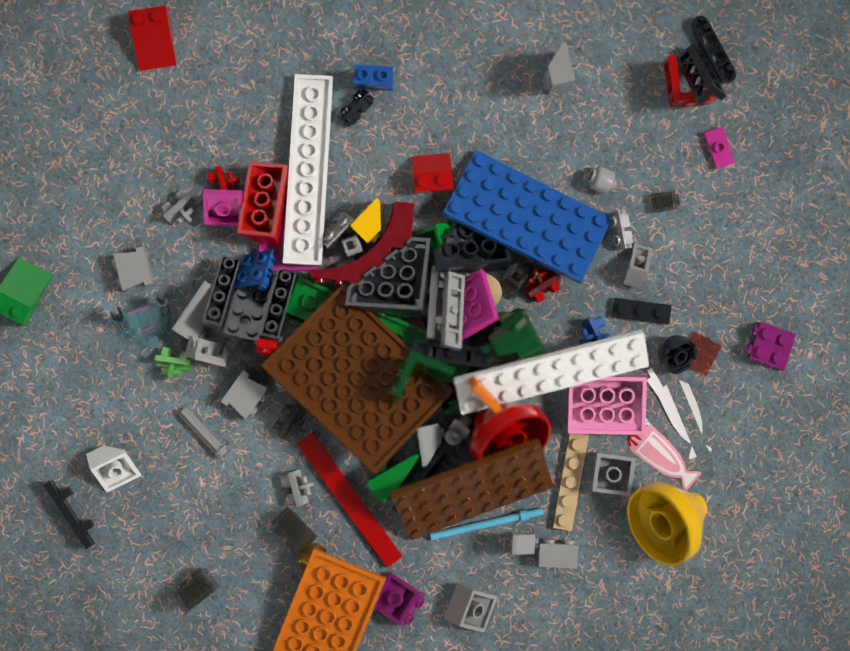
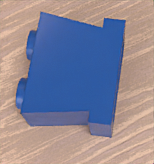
[354,65,394,90]

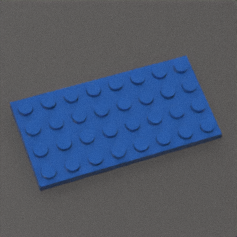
[442,150,612,284]

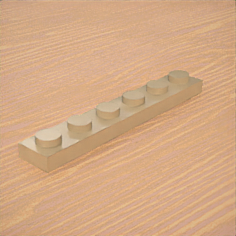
[553,434,589,531]

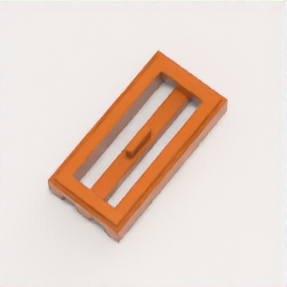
[469,375,502,413]

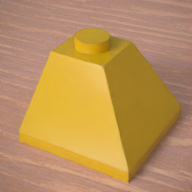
[350,198,381,244]

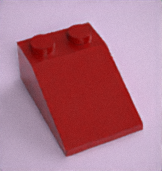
[128,5,177,71]

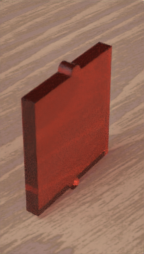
[689,332,722,376]

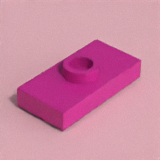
[704,127,735,169]

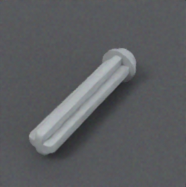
[179,407,228,458]

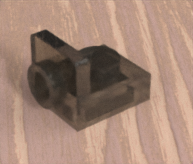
[650,190,680,213]

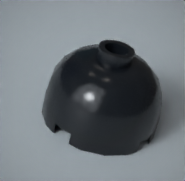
[658,335,698,374]

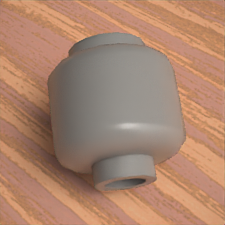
[587,166,617,194]

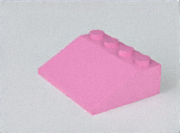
[567,374,647,435]

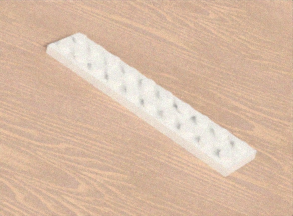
[283,74,333,266]
[453,329,649,415]

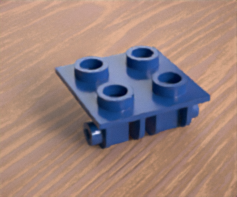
[234,249,276,290]

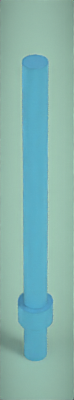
[430,508,544,540]

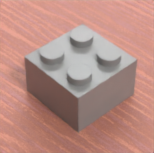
[590,452,636,497]

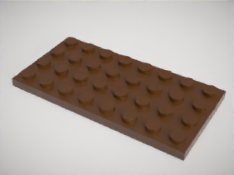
[390,438,554,540]

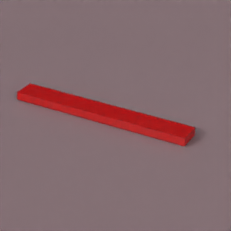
[297,432,403,568]

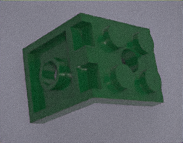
[389,351,455,404]

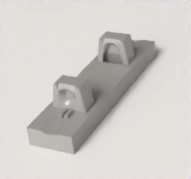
[427,265,450,343]
[439,271,465,351]

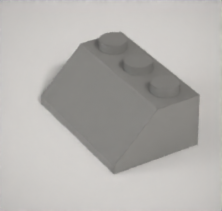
[542,42,575,94]
[172,281,213,340]

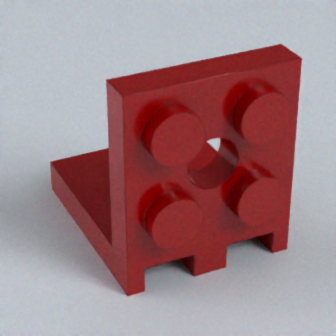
[663,54,717,108]

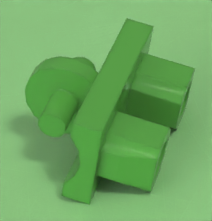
[155,347,191,380]

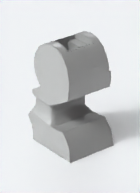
[341,234,364,259]

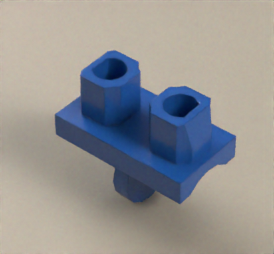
[579,317,611,344]

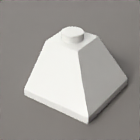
[86,446,141,492]

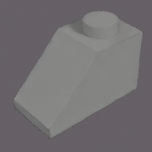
[623,243,653,289]
[510,532,539,555]

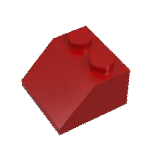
[412,153,453,194]

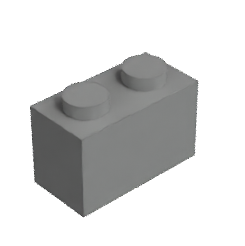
[538,539,578,569]

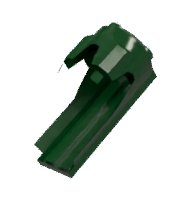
[442,308,546,415]

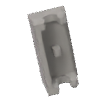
[184,336,228,367]

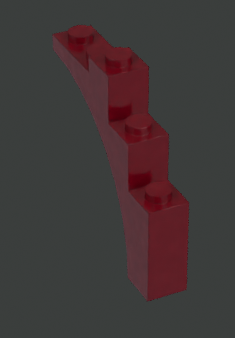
[309,201,415,287]

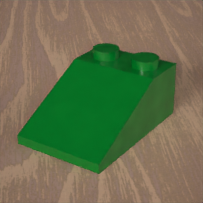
[0,257,53,326]
[366,452,419,504]

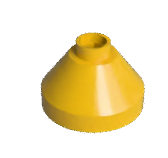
[627,482,707,567]

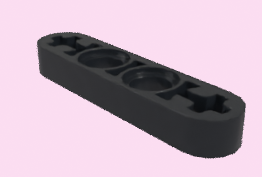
[691,16,736,84]

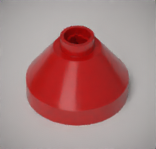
[470,402,551,462]

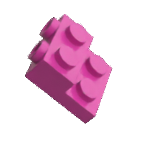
[203,189,243,227]

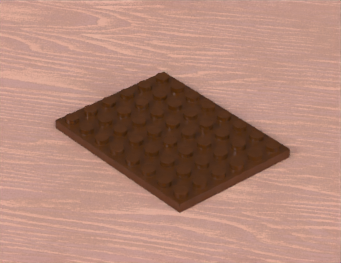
[261,284,454,475]

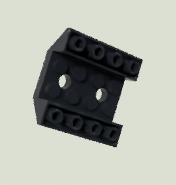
[202,255,297,344]

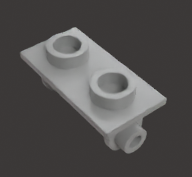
[609,210,634,251]

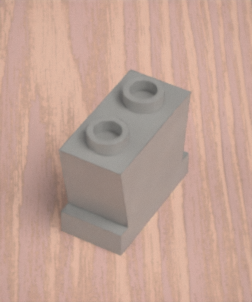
[112,246,155,292]
[221,370,270,419]

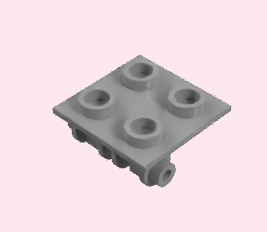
[323,211,354,249]

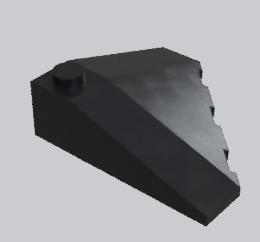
[433,223,512,272]
[345,237,431,318]

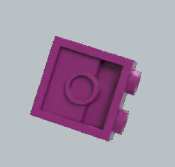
[746,322,796,371]
[374,572,425,627]

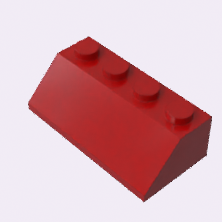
[237,161,289,245]

